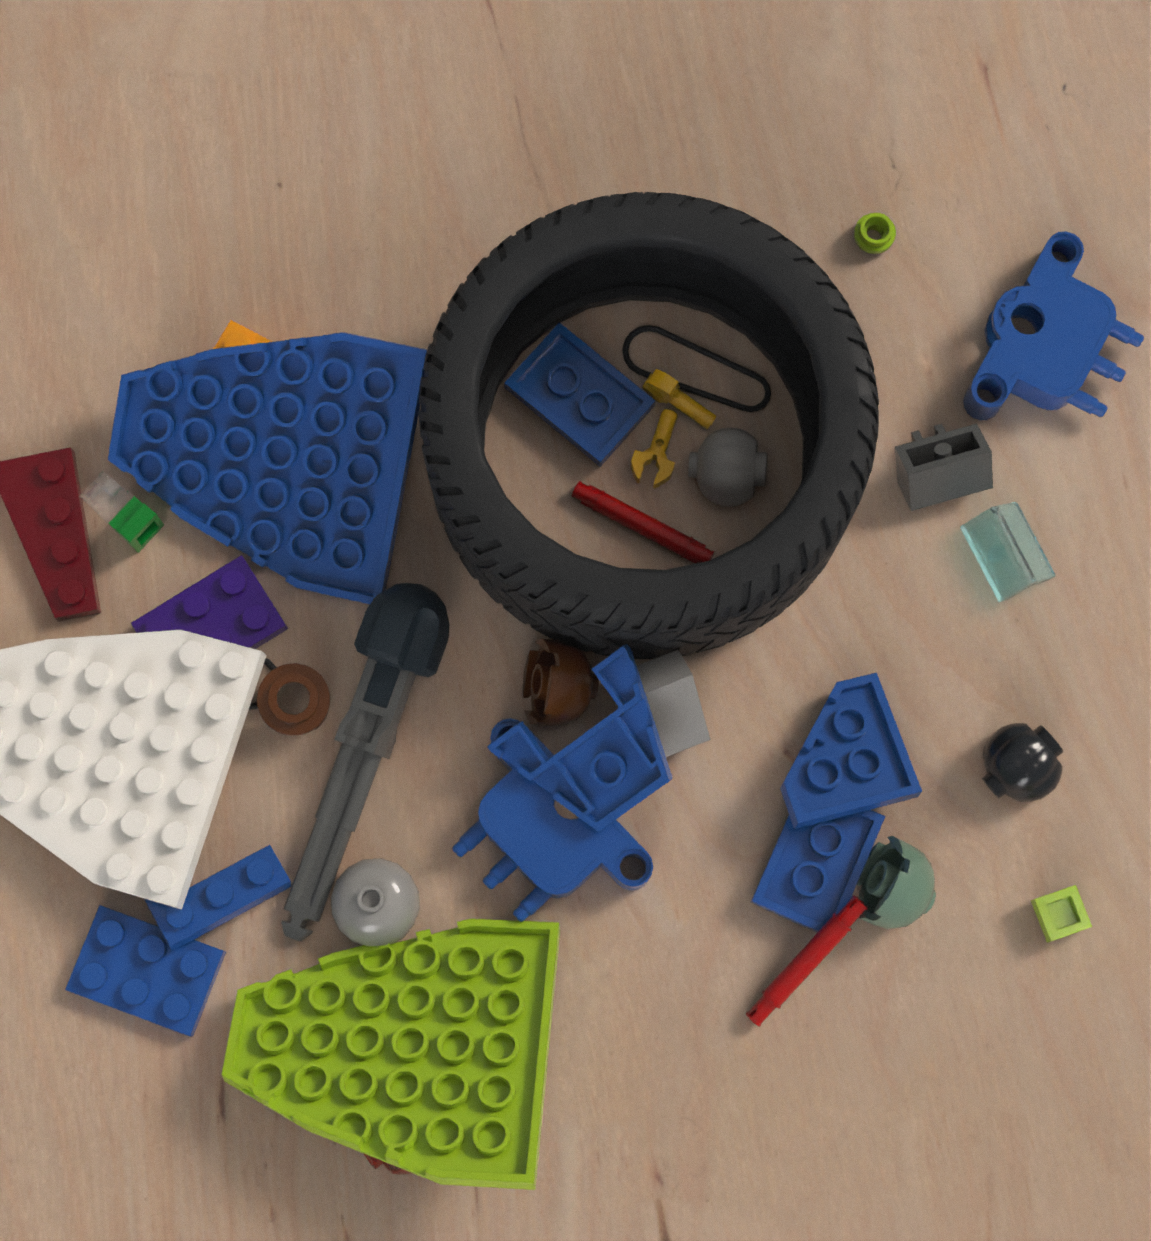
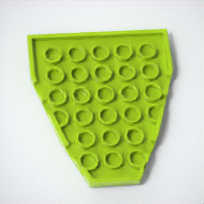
[221,919,560,1190]

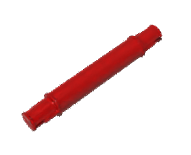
[571,481,715,564]
[746,895,868,1027]

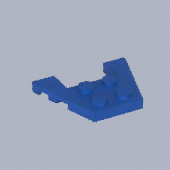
[487,644,673,832]

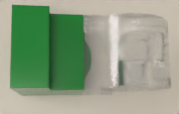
[79,471,164,553]

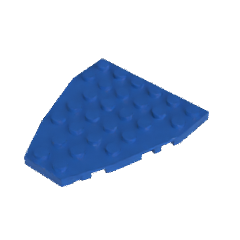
[108,332,428,604]

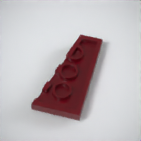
[0,447,101,622]

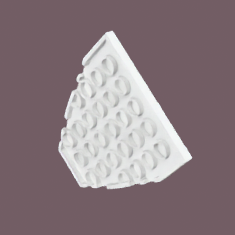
[0,630,267,910]

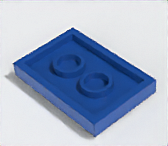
[504,322,655,467]
[750,810,886,933]
[65,905,226,1037]

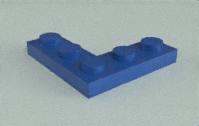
[144,845,292,951]

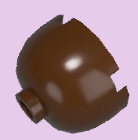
[522,639,599,726]

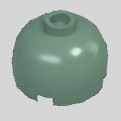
[851,836,936,929]

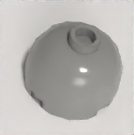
[331,858,420,946]

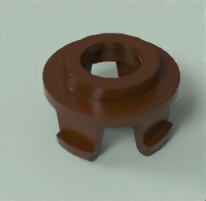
[257,663,330,736]

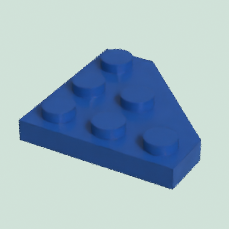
[780,672,922,829]

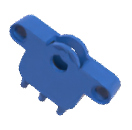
[963,231,1144,420]
[452,718,653,922]

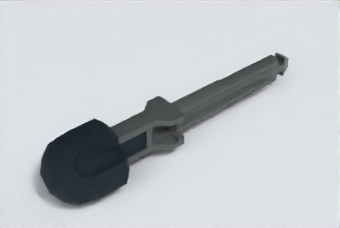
[281,583,450,941]

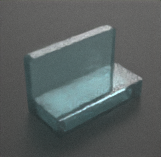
[960,502,1055,602]

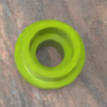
[854,213,896,254]

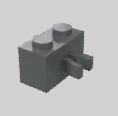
[895,424,993,511]

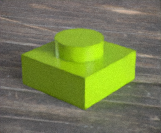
[1031,885,1092,943]

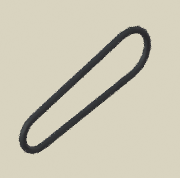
[622,325,771,412]

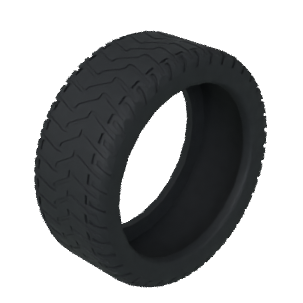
[418,192,879,659]

